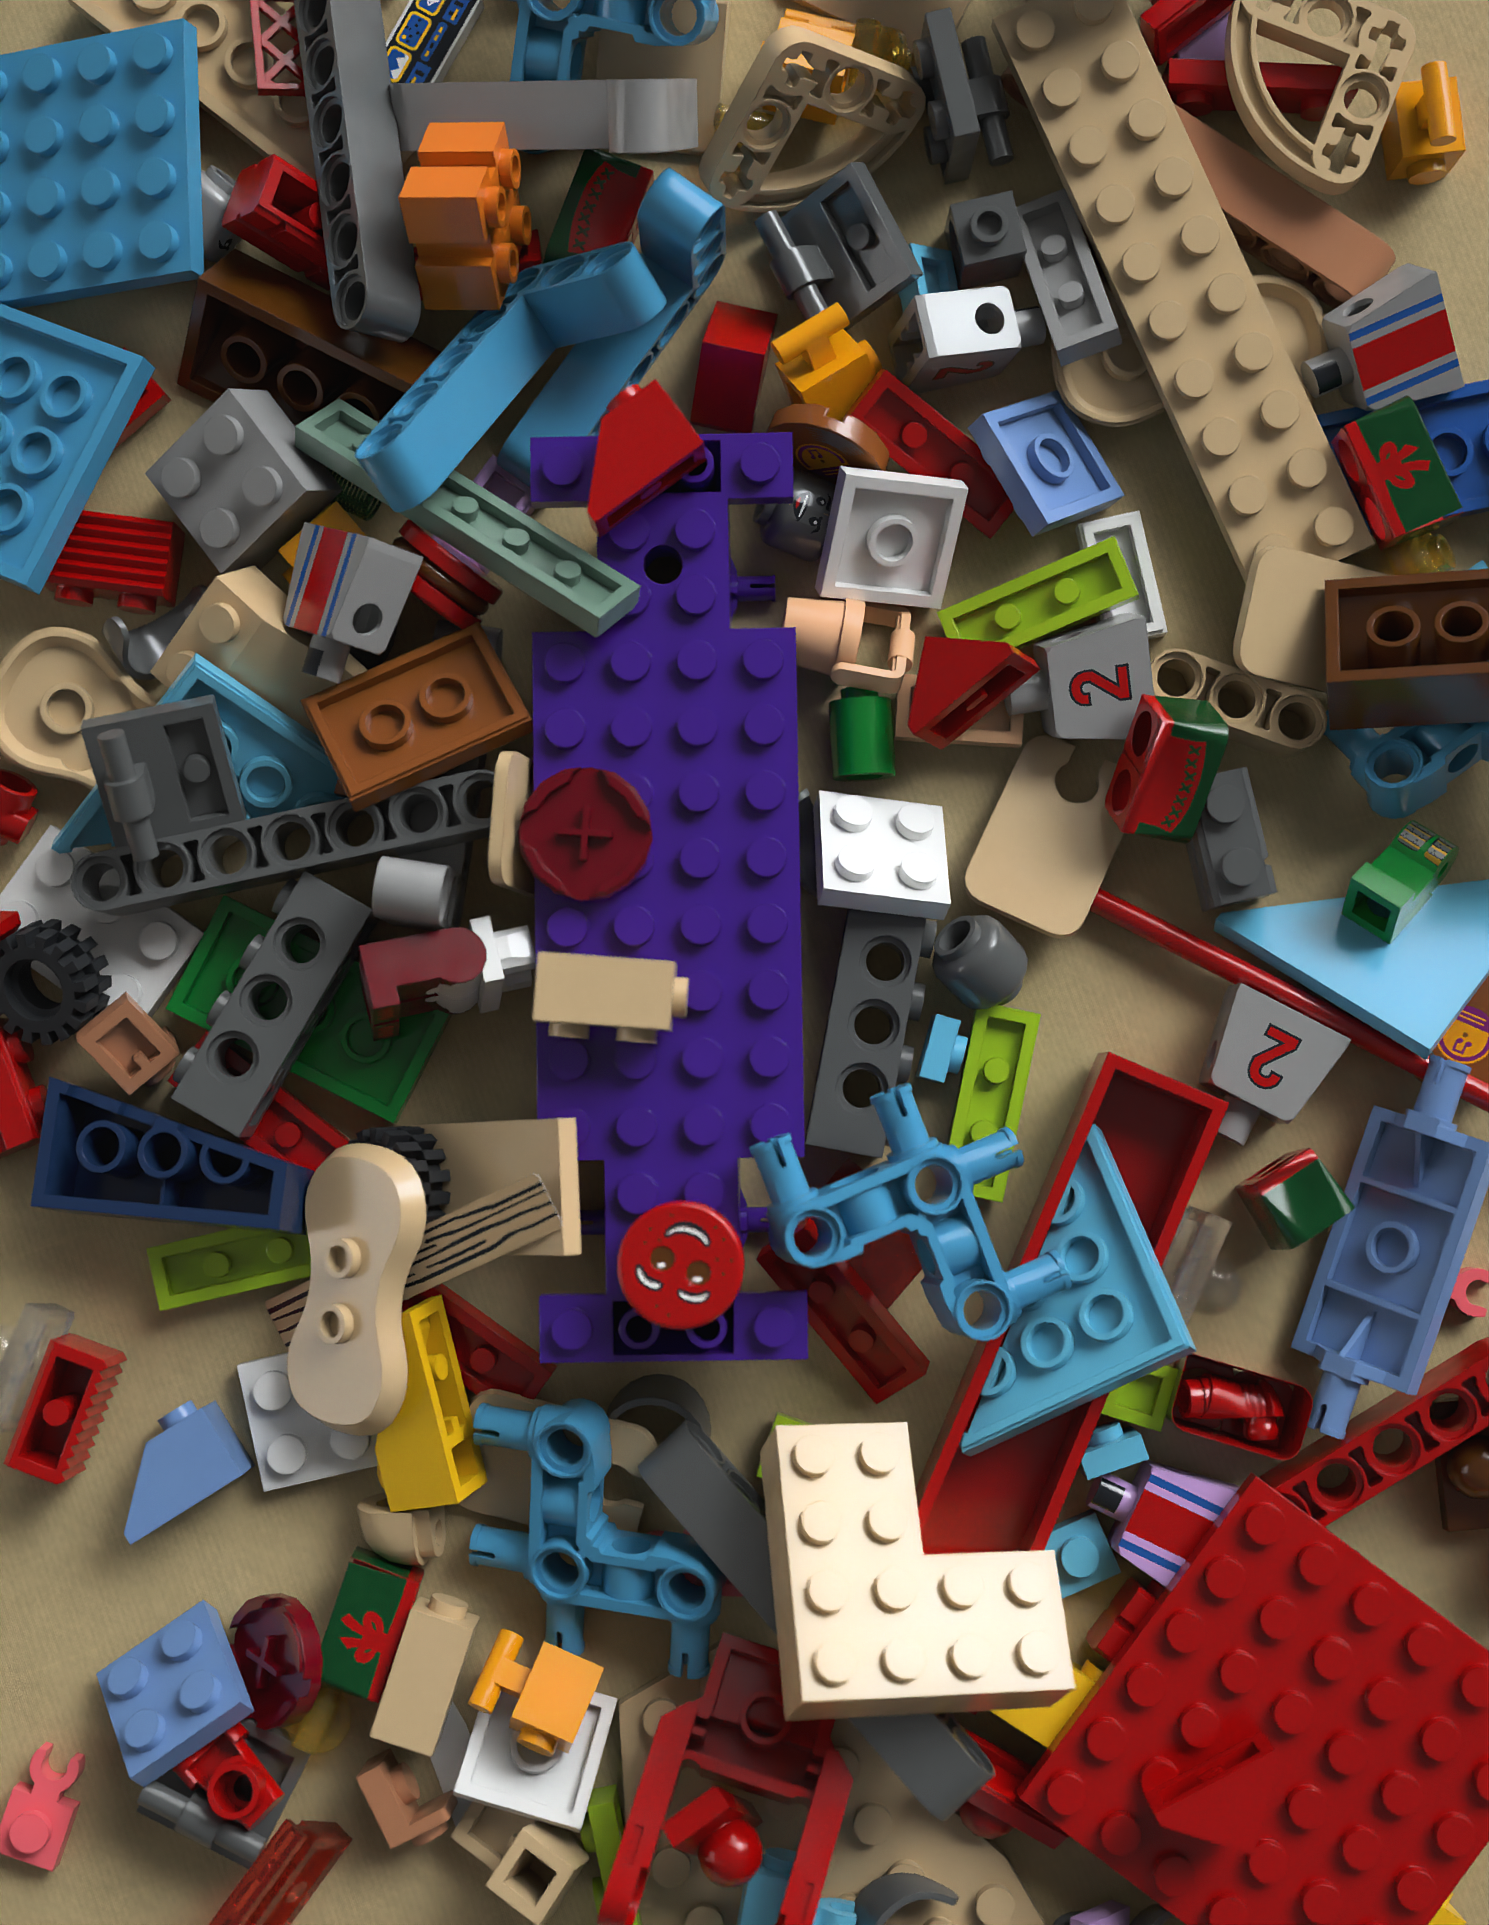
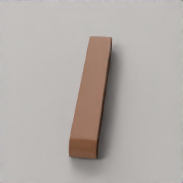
[1001,66,1396,309]

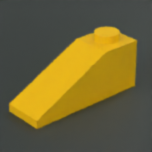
[375,1295,488,1512]

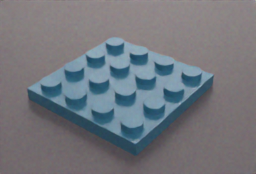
[0,18,204,309]
[0,304,155,595]

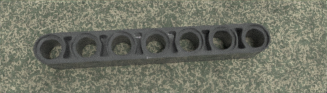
[294,0,421,343]
[71,770,495,916]
[638,1420,995,1821]

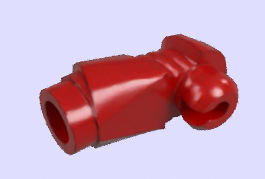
[1177,1372,1285,1441]

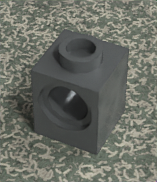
[944,190,1027,290]

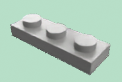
[1016,188,1123,367]

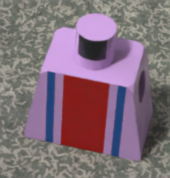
[1086,1460,1239,1587]

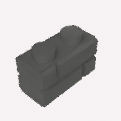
[1186,767,1277,912]

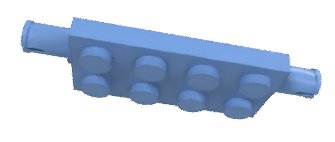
[1291,1054,1489,1439]

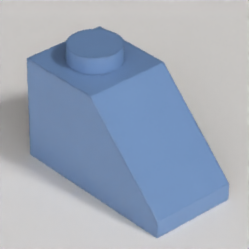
[124,1400,255,1545]

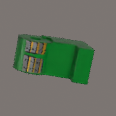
[1341,820,1459,944]

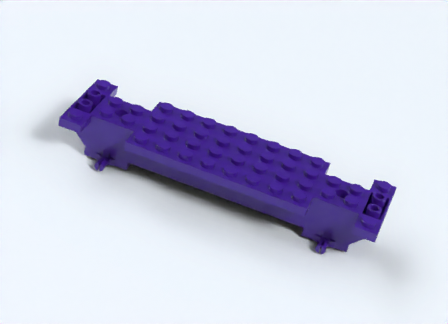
[530,432,808,1363]

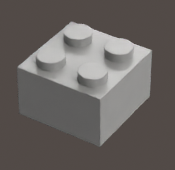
[145,388,343,574]

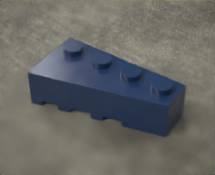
[30,1076,314,1235]

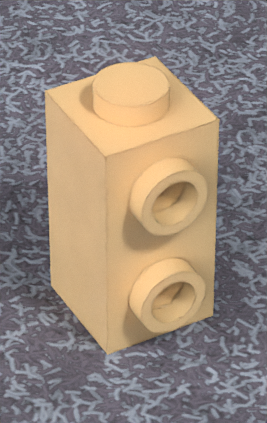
[532,952,689,1044]
[369,1593,480,1757]

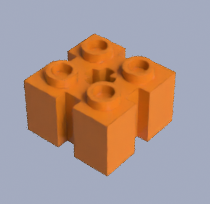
[398,122,532,310]

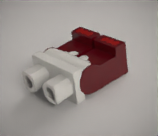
[359,916,536,1041]

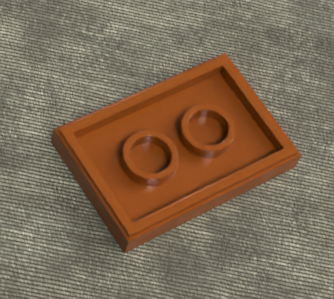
[300,621,533,812]

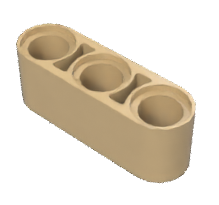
[1151,648,1327,758]

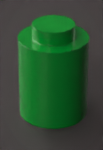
[828,687,896,782]

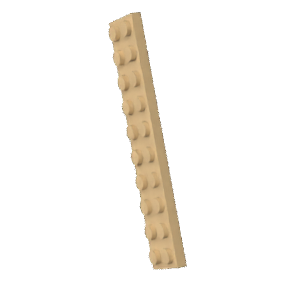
[991,0,1375,584]

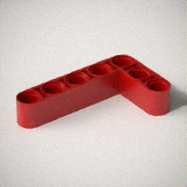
[1259,1337,1489,1527]

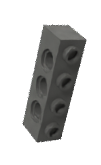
[171,871,380,1137]
[805,908,937,1158]

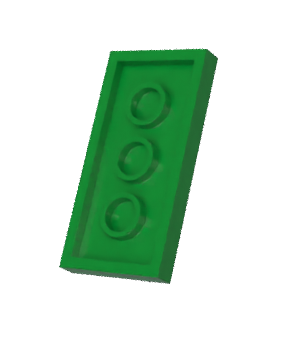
[165,895,452,1123]

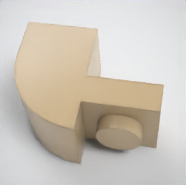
[450,1802,589,1925]

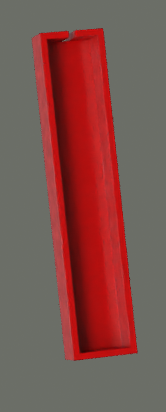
[915,1052,1229,1715]

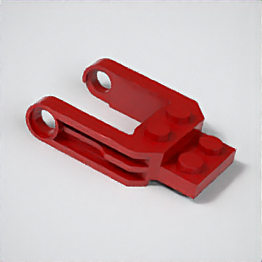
[596,1632,853,1925]

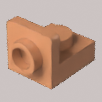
[76,992,180,1095]
[356,1748,458,1849]

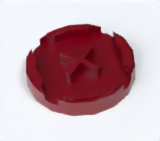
[519,767,653,901]
[230,1593,323,1730]

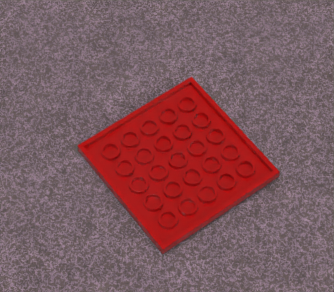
[1017,1472,1489,1925]

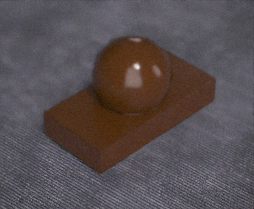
[1429,1397,1489,1532]

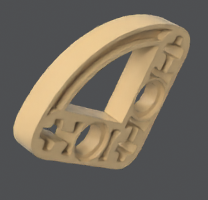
[1224,0,1416,195]
[699,25,926,213]

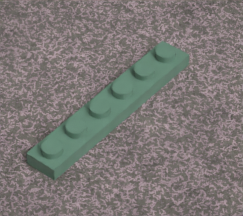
[295,398,640,638]

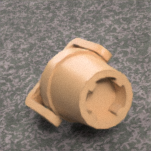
[781,597,915,694]

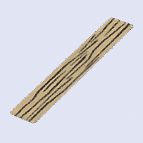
[265,1174,562,1350]

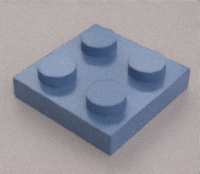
[967,390,1125,537]
[96,1600,254,1787]

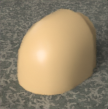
[357,1493,446,1566]

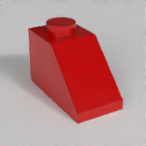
[587,378,706,538]

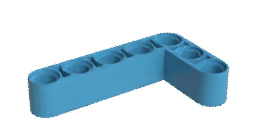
[497,168,726,488]
[354,241,666,512]

